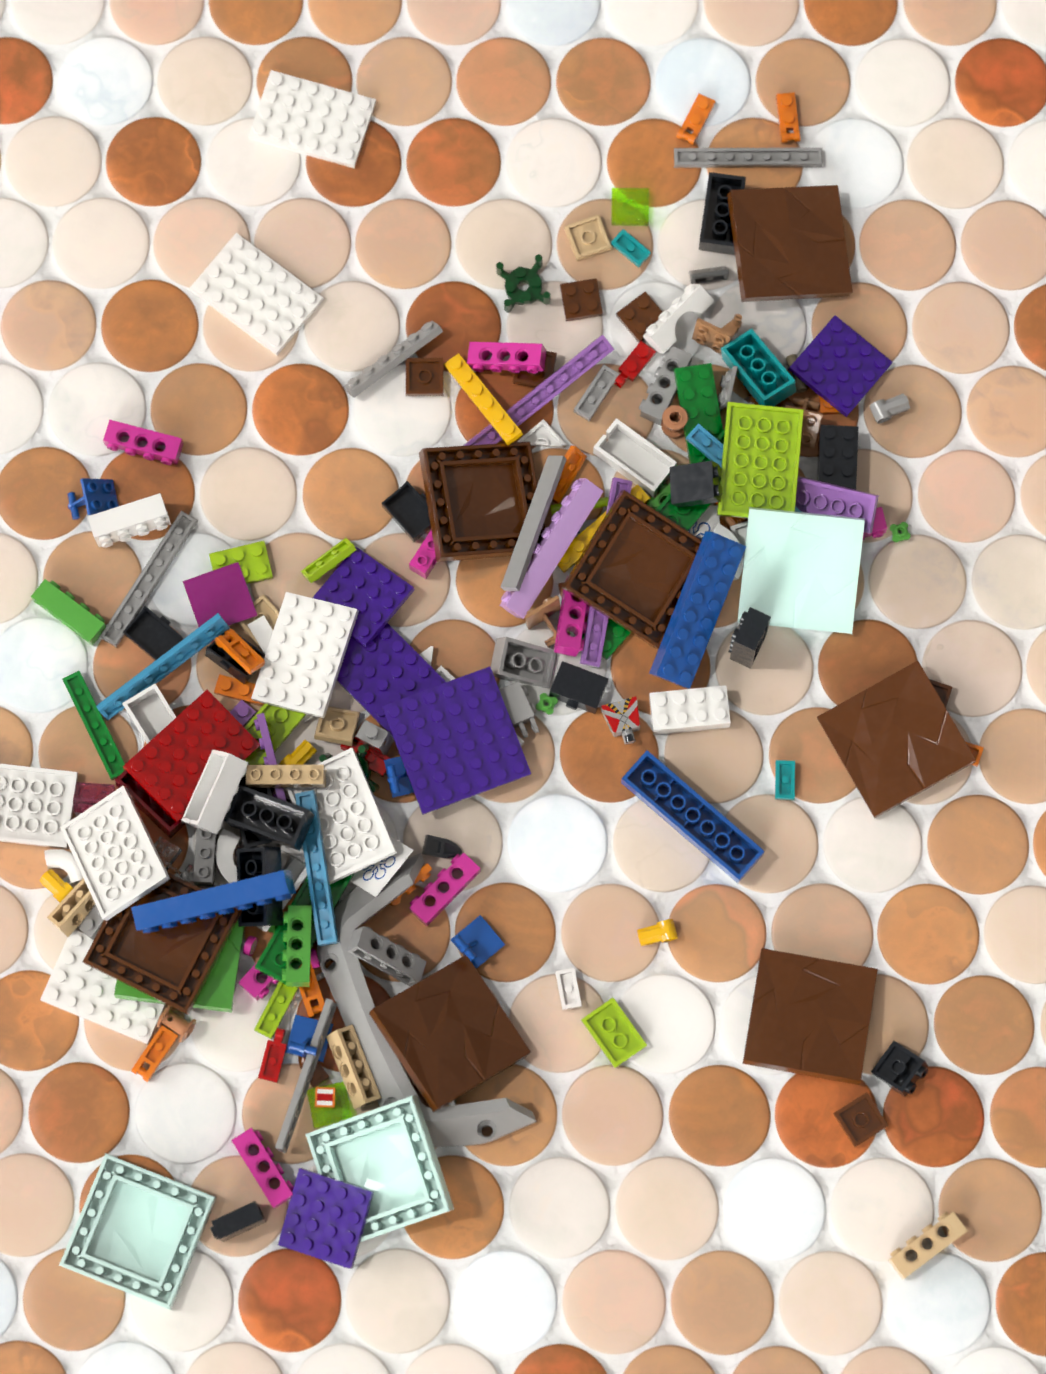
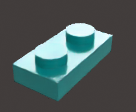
[611,229,651,268]
[775,760,795,800]

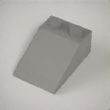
[491,637,556,688]

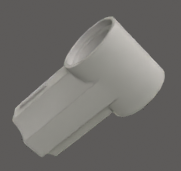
[869,393,910,424]

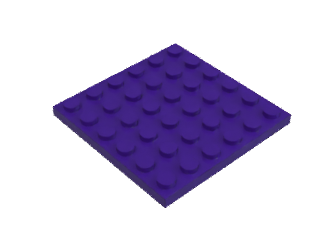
[382,667,531,815]

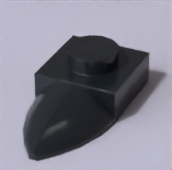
[422,835,462,858]

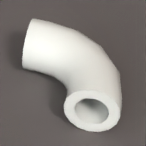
[44,849,83,885]

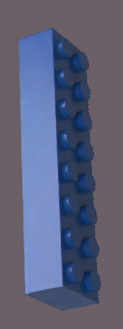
[649,531,746,689]
[621,750,765,884]
[131,870,296,933]

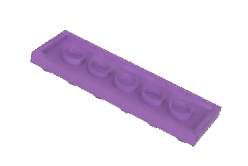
[795,476,879,533]

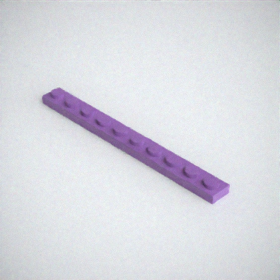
[463,335,614,446]
[580,477,632,668]

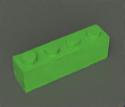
[31,579,106,646]

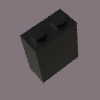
[670,461,723,508]
[210,1201,266,1242]

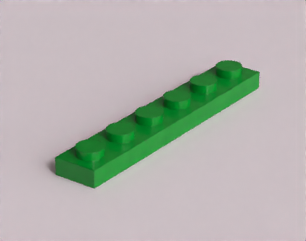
[62,671,125,781]

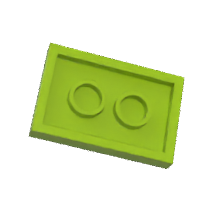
[209,541,273,584]
[581,997,647,1068]

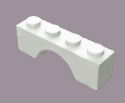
[643,284,714,353]

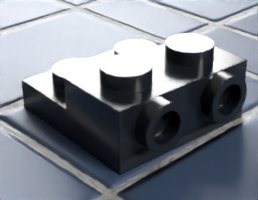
[871,1041,928,1097]

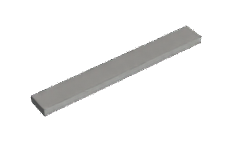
[674,148,822,168]
[501,455,567,591]
[100,511,198,648]
[275,998,337,1153]

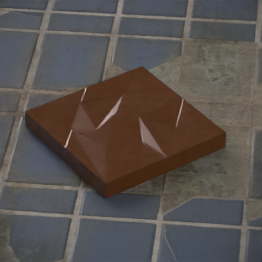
[727,185,853,302]
[419,442,545,562]
[561,490,702,649]
[817,661,976,819]
[82,872,243,1015]
[742,948,878,1085]
[369,955,531,1113]

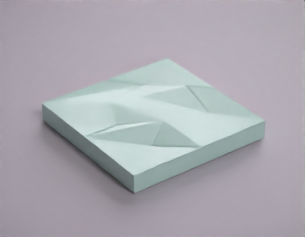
[737,507,865,634]
[306,1095,454,1242]
[59,1153,216,1310]

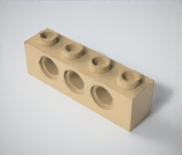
[246,765,326,788]
[47,878,95,937]
[326,1025,381,1110]
[888,1211,968,1280]

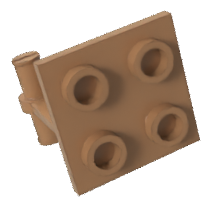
[692,314,742,353]
[785,396,823,448]
[525,595,571,648]

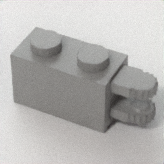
[499,681,539,738]

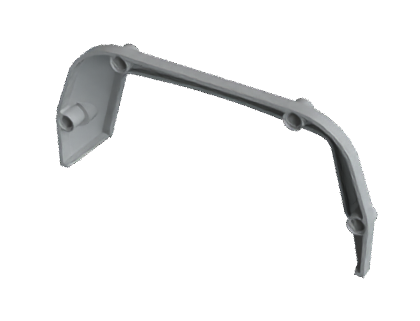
[317,853,536,1148]

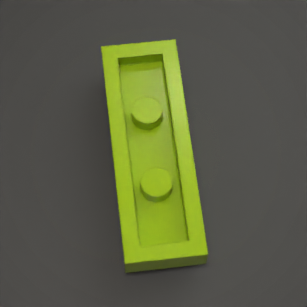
[301,538,357,583]
[254,982,299,1040]

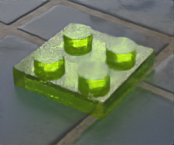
[612,188,649,226]
[307,1082,352,1129]

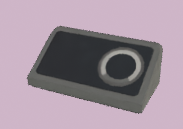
[689,266,729,284]

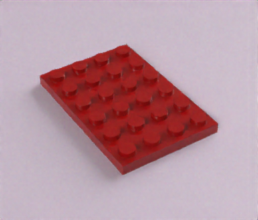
[123,689,260,823]

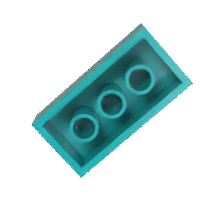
[721,328,796,406]

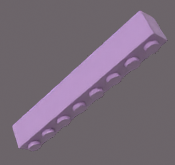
[499,478,603,619]

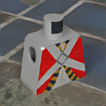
[601,696,640,745]
[353,720,394,755]

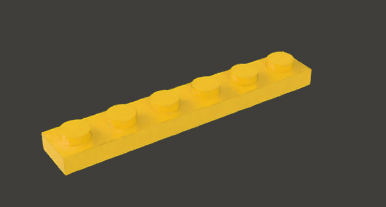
[444,353,523,445]
[557,484,650,573]

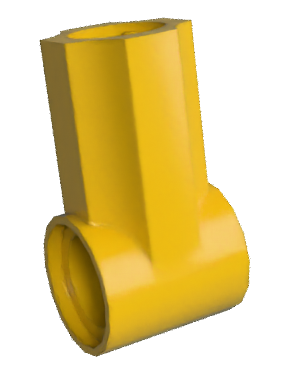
[279,740,317,765]
[39,869,73,903]
[637,919,678,946]

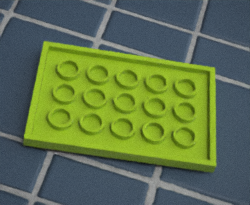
[717,402,804,519]

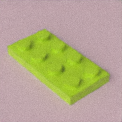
[244,704,307,765]

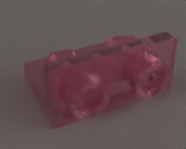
[73,782,115,813]

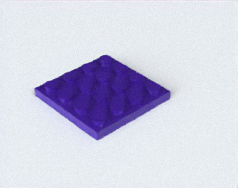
[788,315,893,417]
[312,546,415,648]
[278,1168,374,1269]

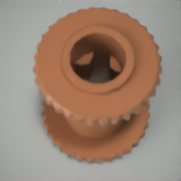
[661,405,688,438]
[157,1006,196,1043]

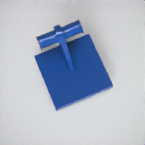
[67,478,119,520]
[384,756,414,798]
[450,915,505,969]
[285,1015,334,1062]

